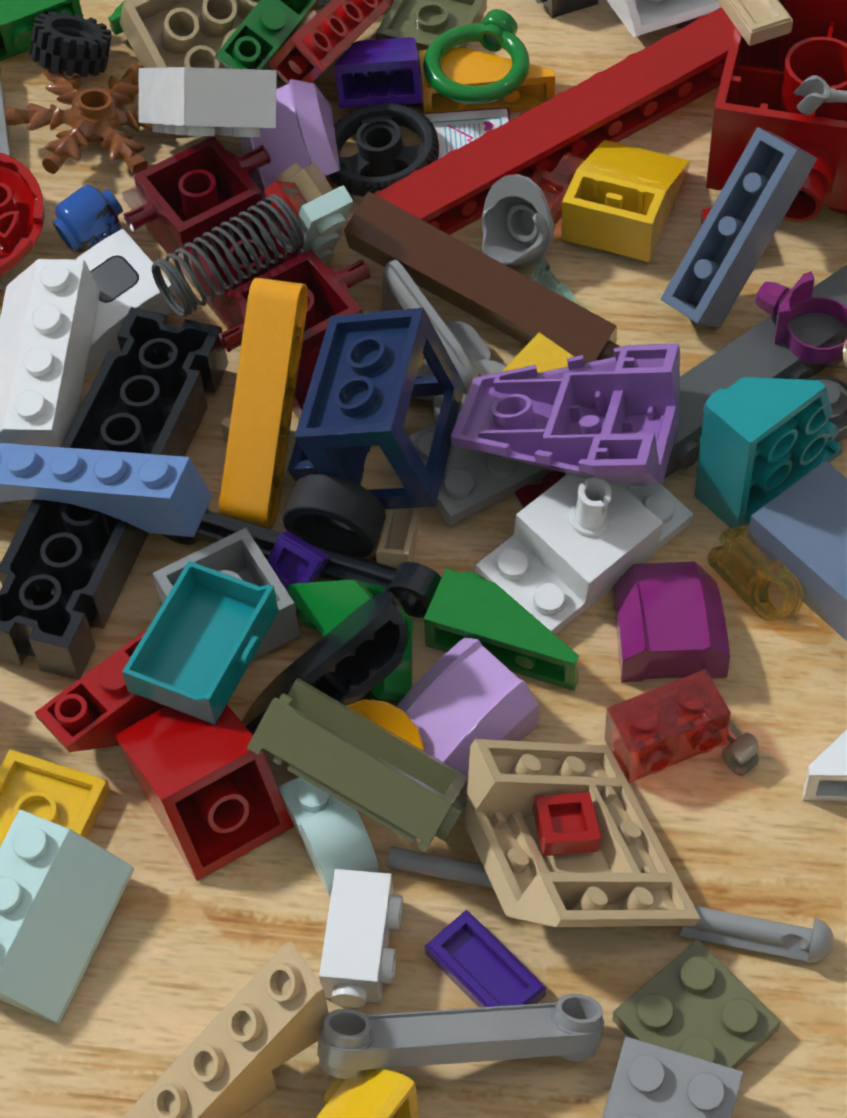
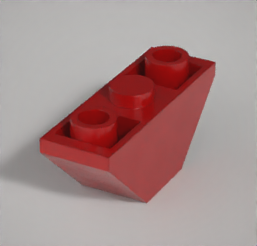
[35,628,167,753]

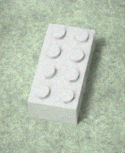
[139,67,277,137]

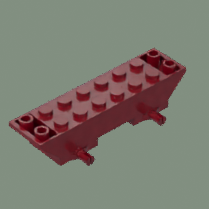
[122,136,371,419]

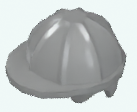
[482,174,556,268]

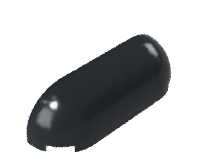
[242,591,409,735]

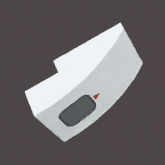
[76,228,175,375]

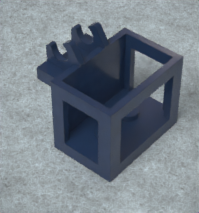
[287,308,465,509]

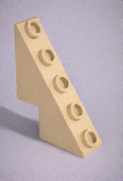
[122,941,329,1118]

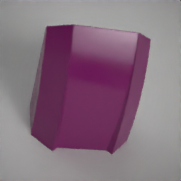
[613,561,730,682]

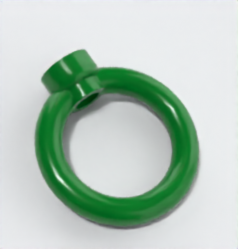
[423,9,530,104]

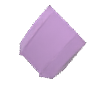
[239,79,340,201]
[396,637,539,791]

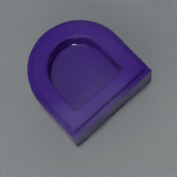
[267,531,330,589]

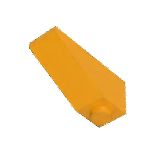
[418,47,555,113]

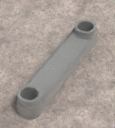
[317,994,604,1079]

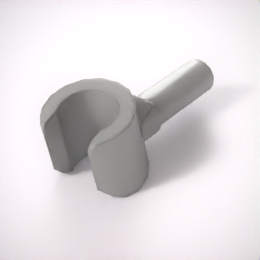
[794,75,847,115]

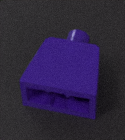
[334,37,423,108]

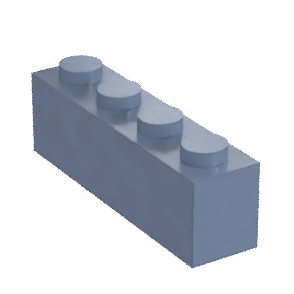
[660,127,818,328]

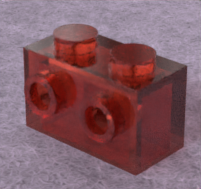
[605,669,731,783]

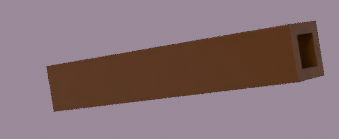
[344,191,620,363]

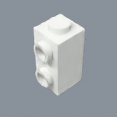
[319,869,403,1008]

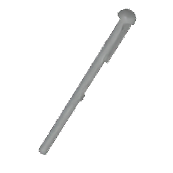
[387,846,834,963]

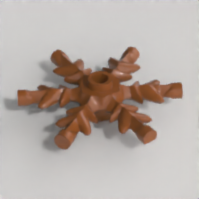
[5,64,152,174]

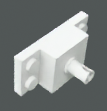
[475,474,694,635]

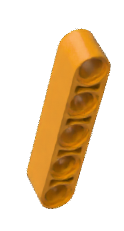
[219,278,308,529]

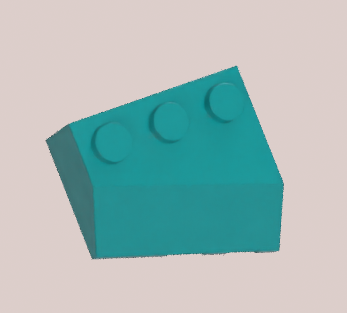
[694,377,843,533]

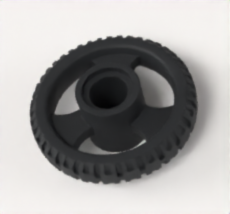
[329,103,439,197]

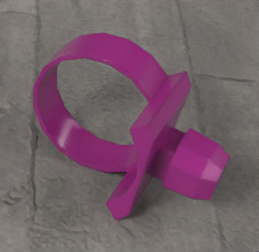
[755,271,847,364]

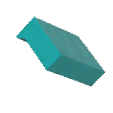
[122,561,279,725]

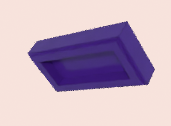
[425,909,546,1008]

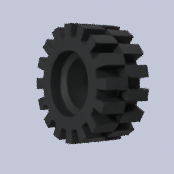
[30,11,112,77]

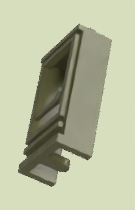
[246,678,468,852]

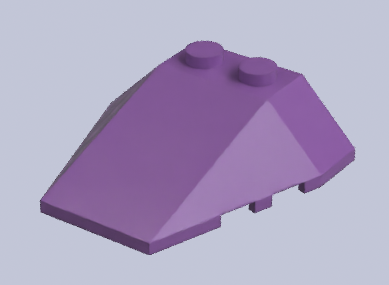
[451,344,680,486]

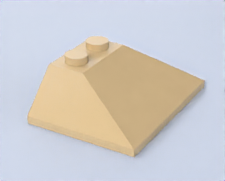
[465,739,701,927]

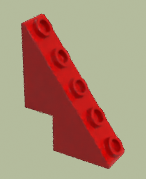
[268,0,394,84]

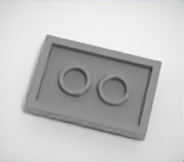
[602,1036,743,1118]

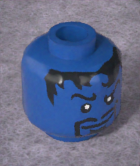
[52,185,123,253]

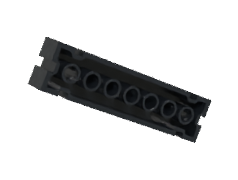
[0,307,228,680]

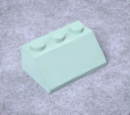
[0,809,134,1025]

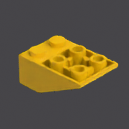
[561,140,690,262]

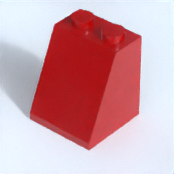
[114,705,293,881]

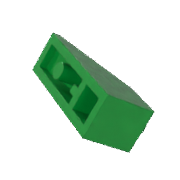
[424,568,579,691]

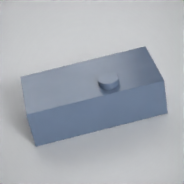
[746,460,847,641]

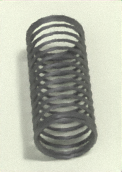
[152,194,305,317]

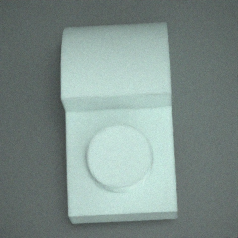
[278,777,379,896]

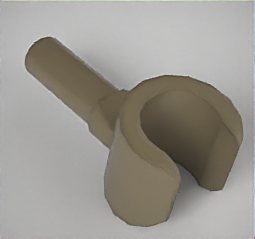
[710,705,759,776]

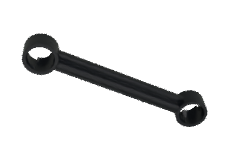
[162,507,442,618]

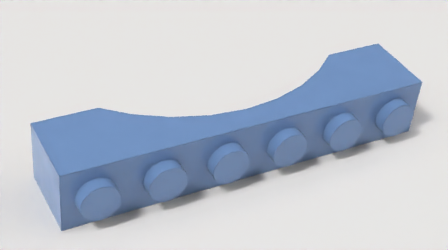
[0,443,212,537]

